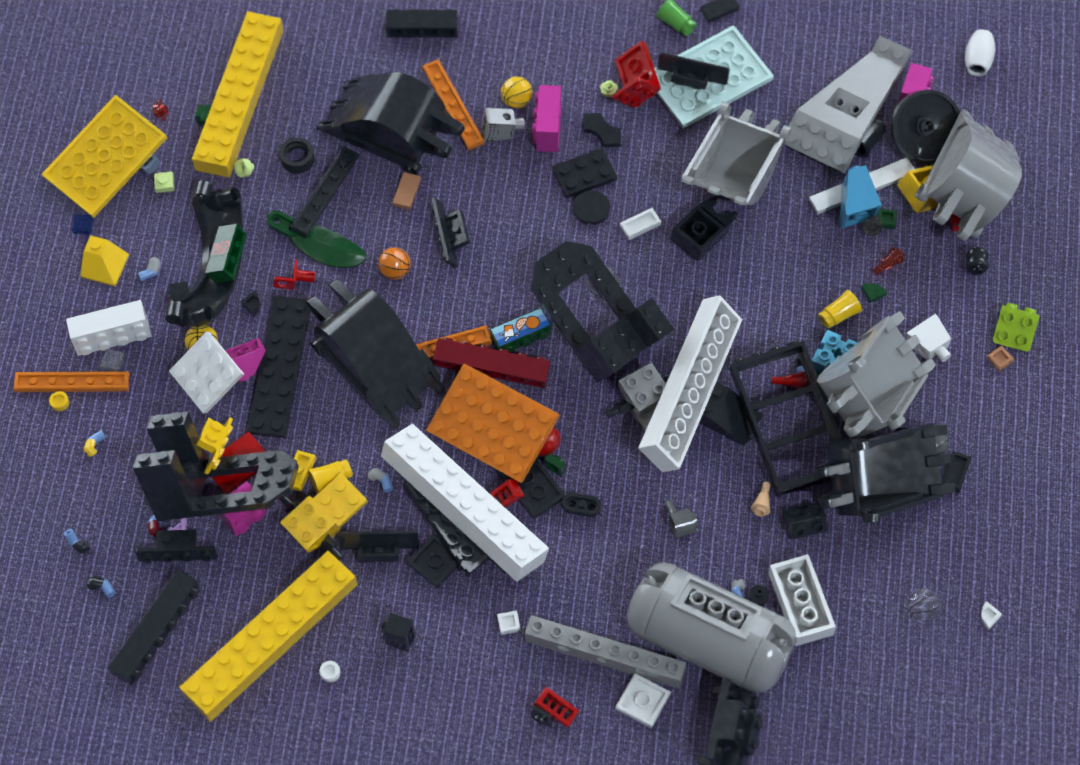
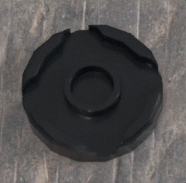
[573,190,610,225]

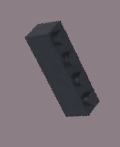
[386,9,458,38]

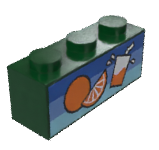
[490,307,551,353]

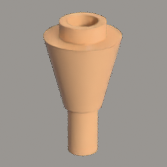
[751,482,771,517]

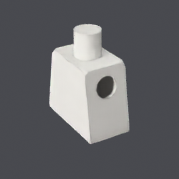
[905,314,951,362]

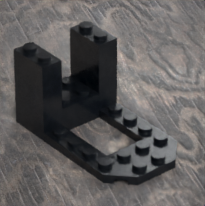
[530,241,674,383]
[133,412,299,521]

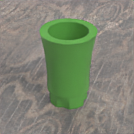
[656,0,697,36]

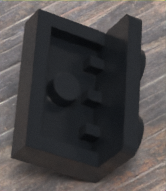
[782,503,828,539]

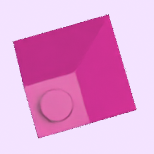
[225,338,266,382]

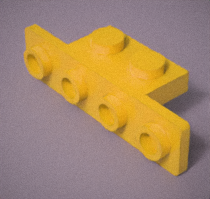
[196,417,233,475]

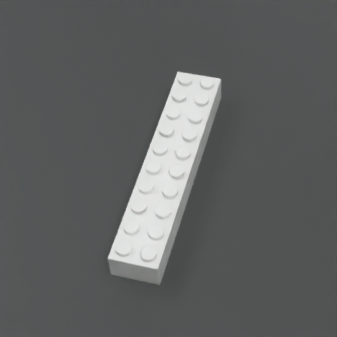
[639,295,742,472]
[381,424,549,582]

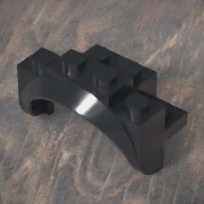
[697,679,763,765]

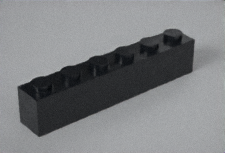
[108,569,200,686]

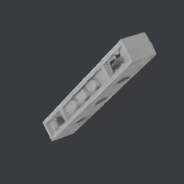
[525,615,686,689]

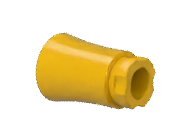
[818,290,862,328]
[308,459,353,494]

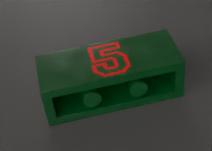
[205,224,247,283]

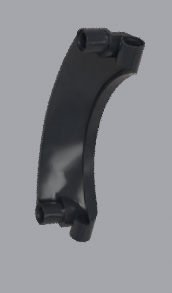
[165,180,243,327]

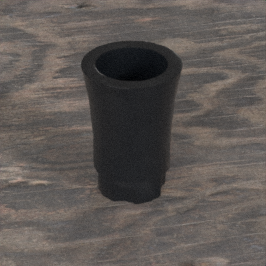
[855,119,886,158]

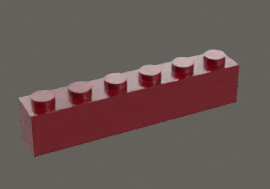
[433,338,550,389]

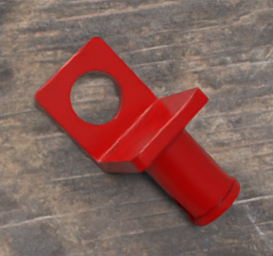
[273,260,315,290]

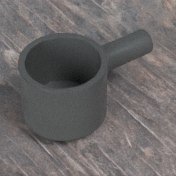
[665,500,698,538]

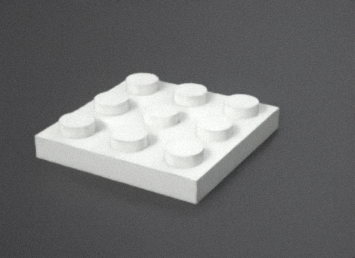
[169,332,244,413]

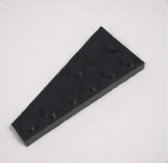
[403,480,490,577]

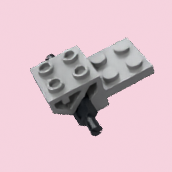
[605,363,669,432]

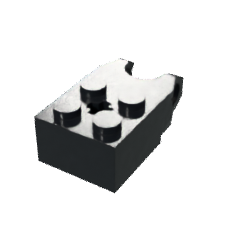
[670,195,738,262]

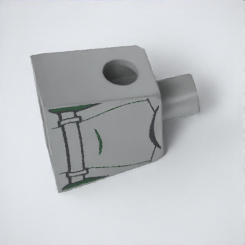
[481,108,525,143]

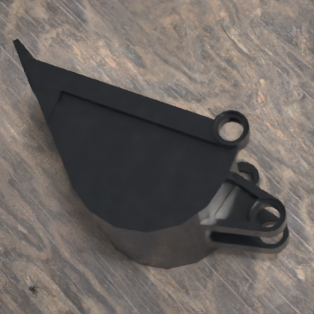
[316,72,465,175]
[306,279,445,429]
[815,423,956,523]

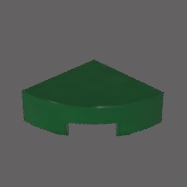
[861,283,887,303]

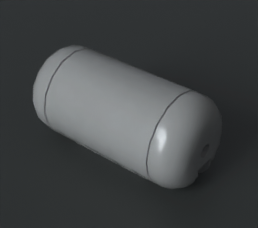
[627,562,796,693]

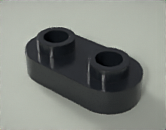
[562,493,601,517]

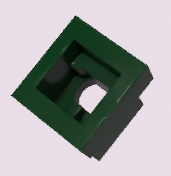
[194,104,211,128]

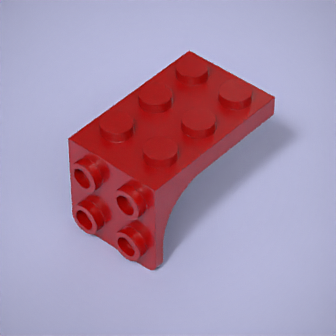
[613,41,662,108]

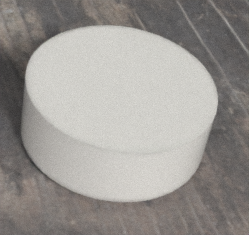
[320,661,340,682]

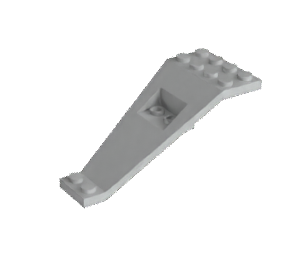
[784,36,912,174]

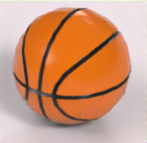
[378,247,411,280]

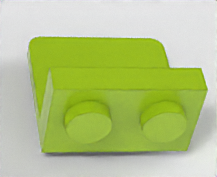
[993,302,1040,352]

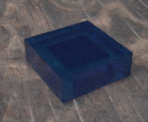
[72,214,94,234]

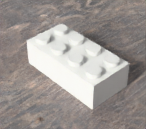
[66,300,152,356]
[769,554,836,646]

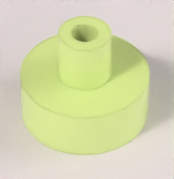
[235,158,254,177]

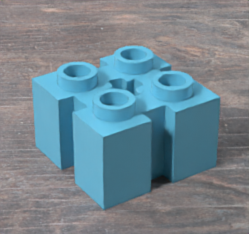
[812,330,857,375]

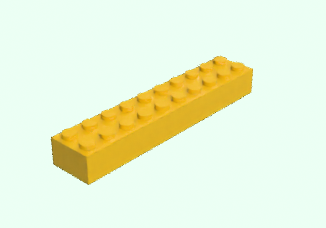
[192,11,284,178]
[179,551,358,722]

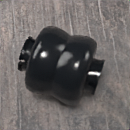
[965,246,989,275]

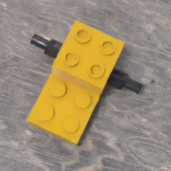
[279,473,368,561]

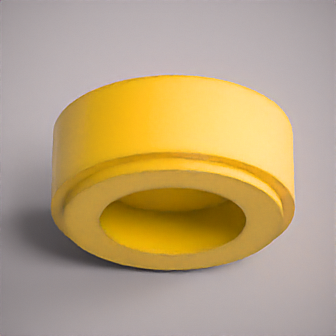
[49,391,70,411]

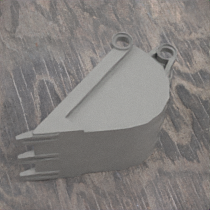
[681,101,792,205]
[915,109,1022,242]
[817,311,936,437]

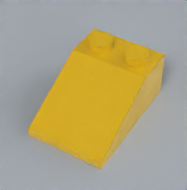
[897,165,938,213]

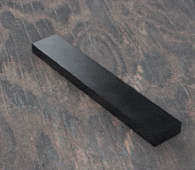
[290,146,360,238]

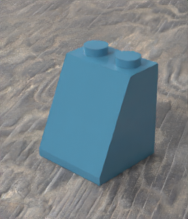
[839,165,882,229]

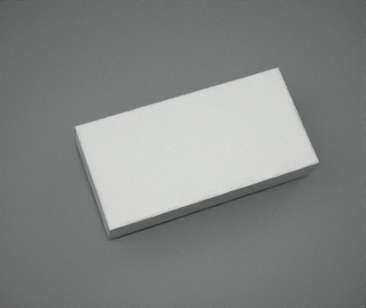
[620,208,661,240]

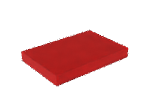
[211,432,266,494]

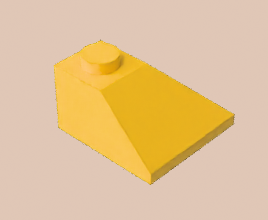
[80,236,129,287]

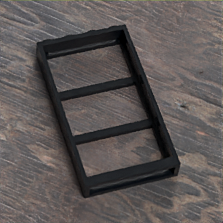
[729,340,842,497]

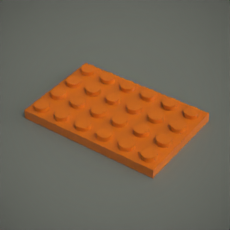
[426,364,560,483]

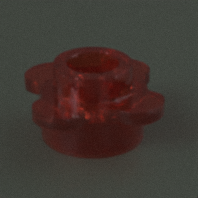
[153,99,168,121]

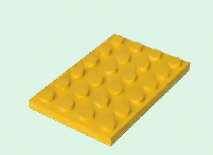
[42,95,168,218]

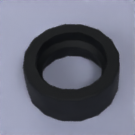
[279,137,315,174]

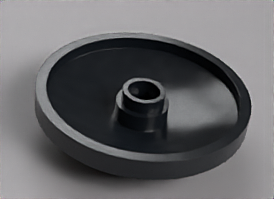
[890,89,960,164]

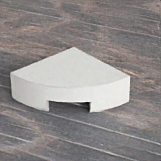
[981,601,1002,630]

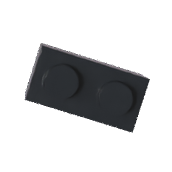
[381,613,416,652]

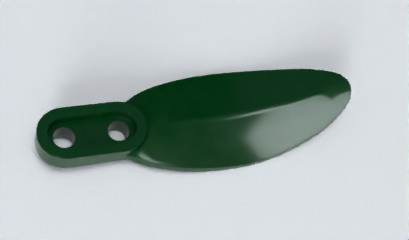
[267,211,366,268]

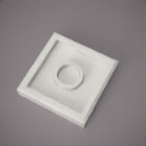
[615,673,671,728]

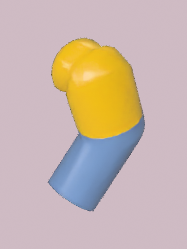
[83,430,106,457]

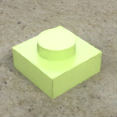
[154,172,174,193]

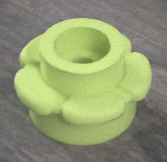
[600,80,618,98]

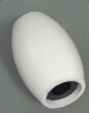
[965,30,995,76]

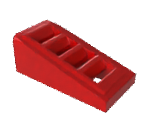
[489,479,524,508]
[532,687,579,728]

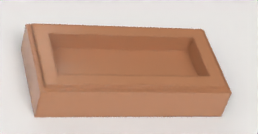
[393,172,421,210]

